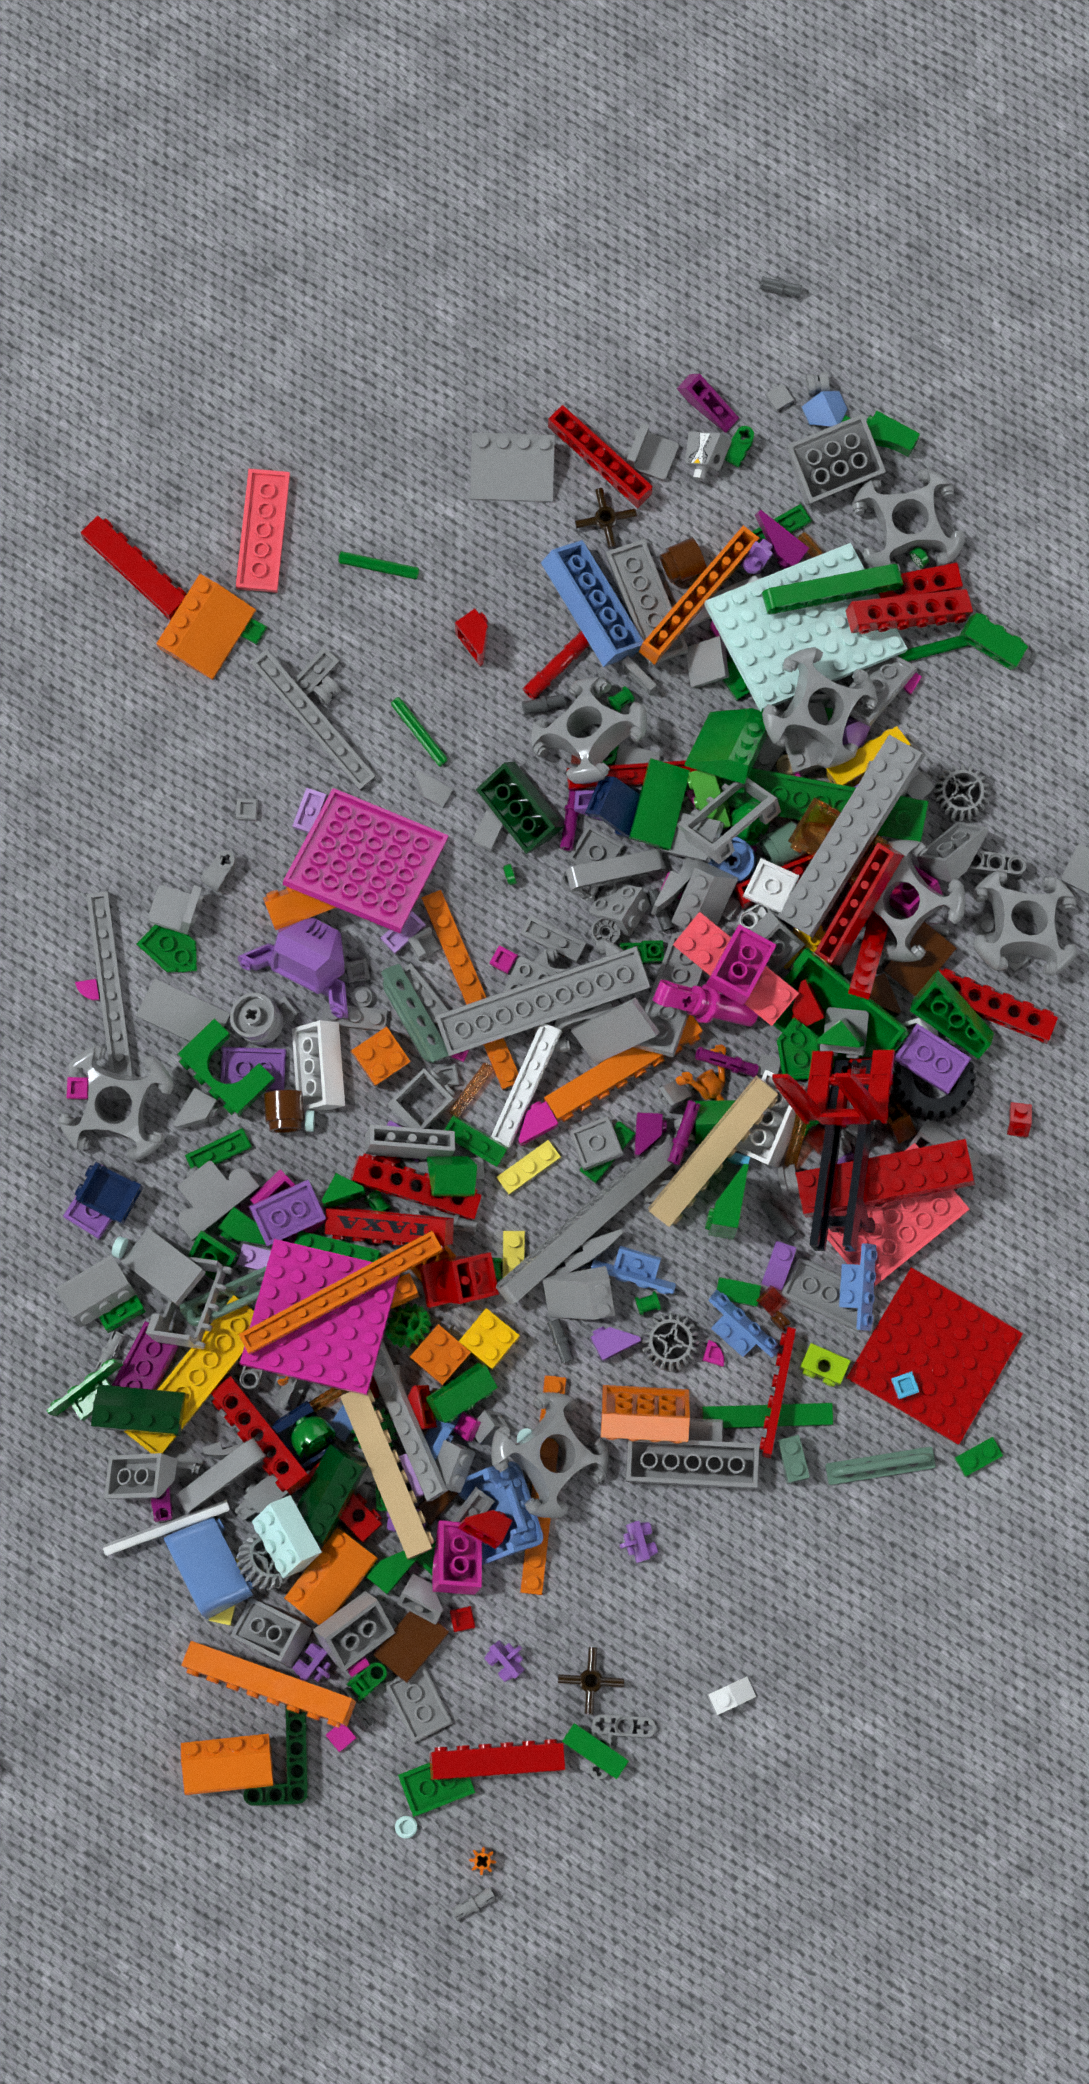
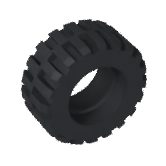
[892,1038,976,1122]

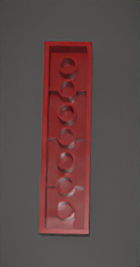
[795,1139,975,1218]

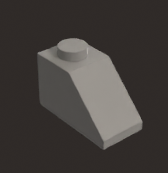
[658,1080,692,1113]
[173,1088,219,1130]
[397,1574,443,1625]

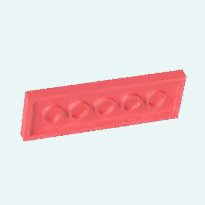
[236,469,290,593]
[673,912,799,1026]

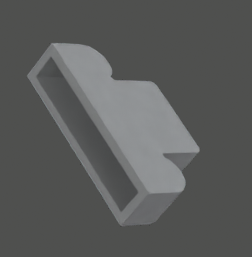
[178,1161,259,1240]

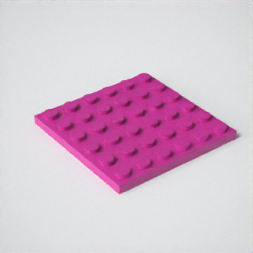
[283,788,449,933]
[240,1239,399,1396]

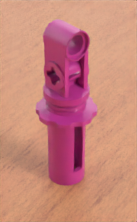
[652,979,758,1027]

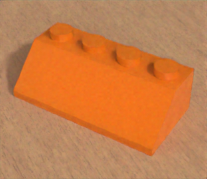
[263,887,337,930]
[284,1528,378,1625]
[181,1733,273,1795]

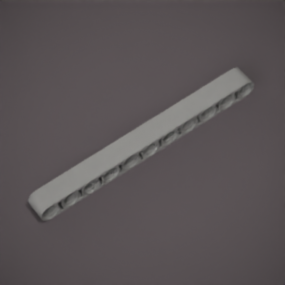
[496,1134,673,1305]

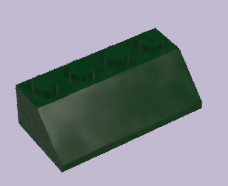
[476,761,565,854]
[91,1385,186,1436]
[297,1444,368,1544]

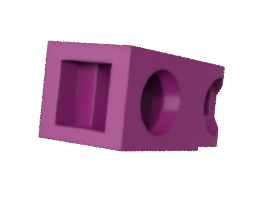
[151,1485,173,1522]

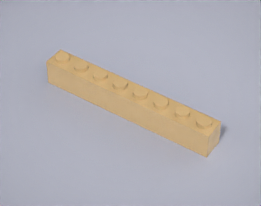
[648,1075,778,1227]
[340,1390,434,1560]

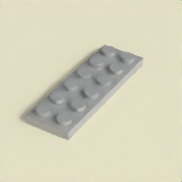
[605,539,688,666]
[634,934,705,1057]

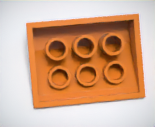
[156,574,256,680]
[601,1385,690,1443]

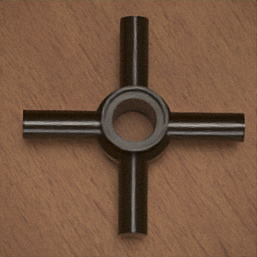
[575,488,637,549]
[558,1647,624,1715]

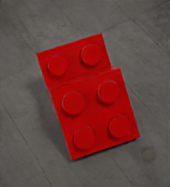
[419,1252,499,1308]

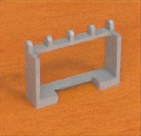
[677,778,781,864]
[146,1256,233,1349]

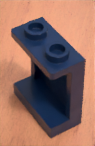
[585,776,640,837]
[75,1162,143,1225]
[271,1400,337,1470]

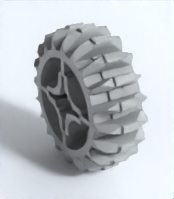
[933,764,991,821]
[641,1313,700,1371]
[236,1533,290,1591]

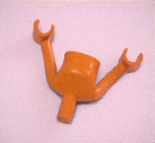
[676,1044,726,1100]

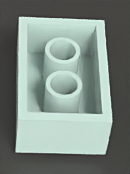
[252,1495,322,1579]

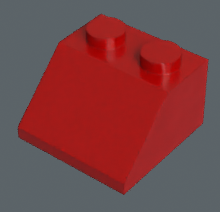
[455,608,489,666]

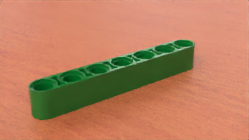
[761,564,904,614]

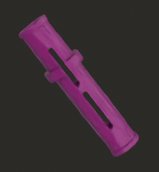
[560,790,583,851]
[695,1047,759,1077]
[667,1100,701,1165]

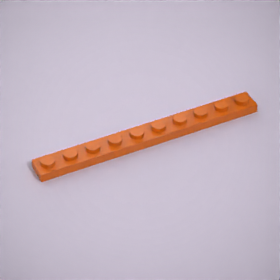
[421,890,519,1090]
[238,1231,443,1355]
[520,1375,566,1595]

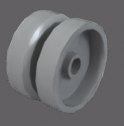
[230,993,283,1045]

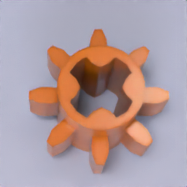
[469,1847,496,1875]

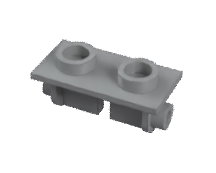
[273,1377,308,1412]
[163,1450,203,1480]

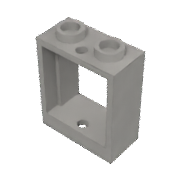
[388,1068,457,1129]

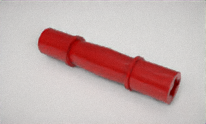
[522,631,590,700]

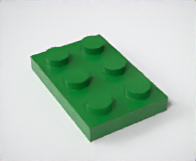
[398,1762,475,1817]

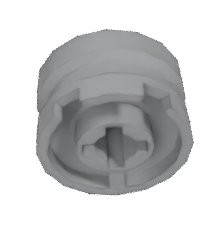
[591,918,620,945]
[778,1164,799,1197]

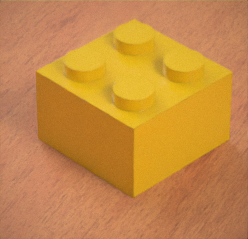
[459,1308,520,1371]

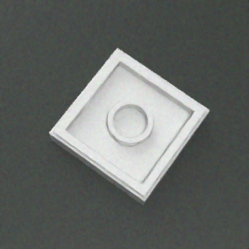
[743,858,799,913]

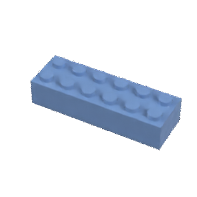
[541,540,644,667]

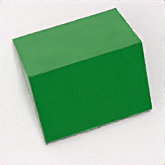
[817,1018,865,1048]
[694,1100,736,1144]
[427,1156,477,1196]
[322,1173,366,1210]
[188,1230,239,1280]

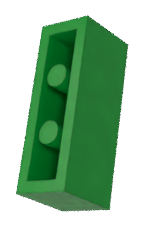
[958,613,1028,670]
[425,1363,498,1423]

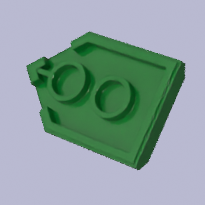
[136,925,197,973]
[777,1017,820,1080]

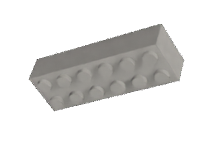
[626,1439,759,1489]

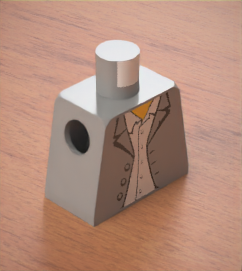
[685,431,732,481]

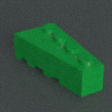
[909,970,994,1059]

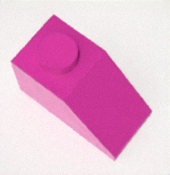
[518,1101,558,1147]

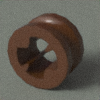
[770,1310,791,1332]

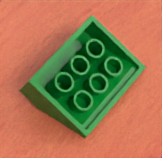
[685,708,768,784]
[705,1164,749,1240]

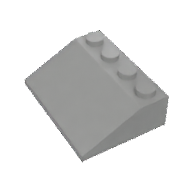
[786,414,886,505]
[470,433,555,502]

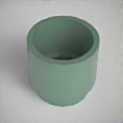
[759,822,809,867]

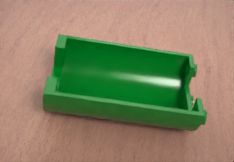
[773,947,909,1074]

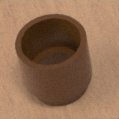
[659,537,707,583]
[264,1090,304,1133]

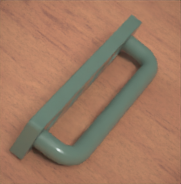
[381,964,449,1063]
[179,1266,267,1326]
[825,1447,936,1485]

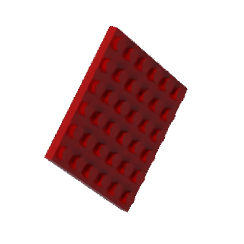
[846,1267,1023,1445]

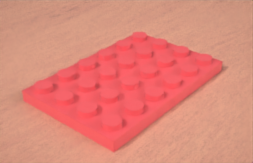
[827,1143,970,1287]

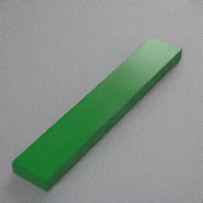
[702,1403,833,1428]

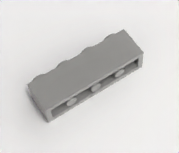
[365,1124,455,1159]

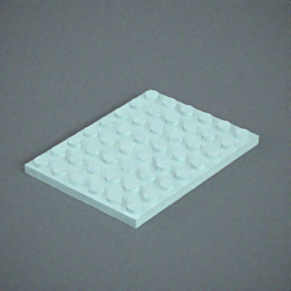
[704,543,907,712]

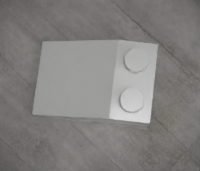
[917,821,989,882]
[542,1266,615,1320]
[230,1598,313,1669]

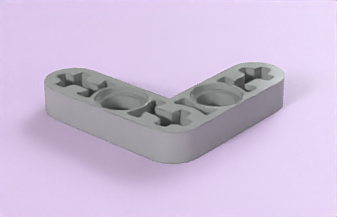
[589,1715,656,1780]

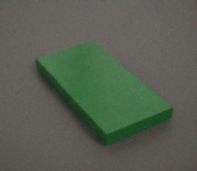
[629,758,690,851]

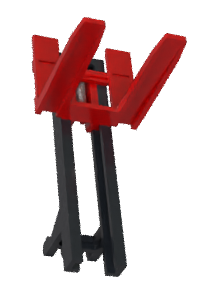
[772,1050,895,1251]

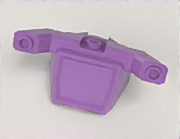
[238,917,348,1018]

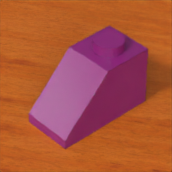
[634,1112,667,1158]

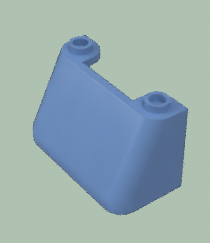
[458,1462,543,1565]
[164,1517,254,1620]

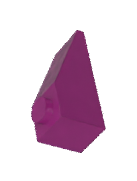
[676,373,739,433]
[755,510,809,569]

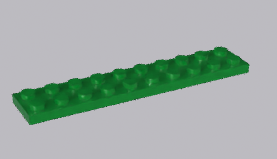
[720,768,929,842]

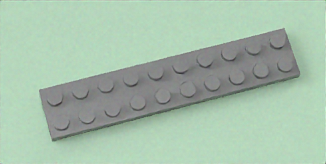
[777,735,925,938]
[435,946,651,1056]

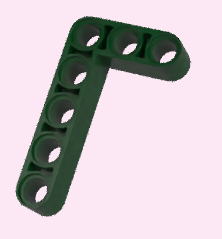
[243,1705,309,1806]

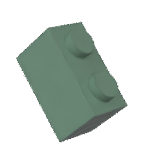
[776,1435,810,1484]

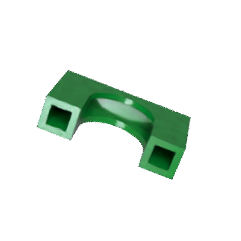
[178,1018,275,1117]

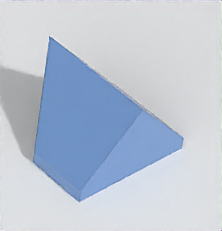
[802,391,847,427]

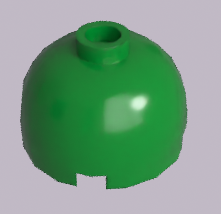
[732,802,771,845]
[291,1416,336,1458]

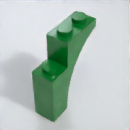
[842,411,920,457]

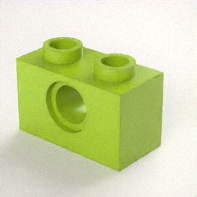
[799,1343,851,1387]

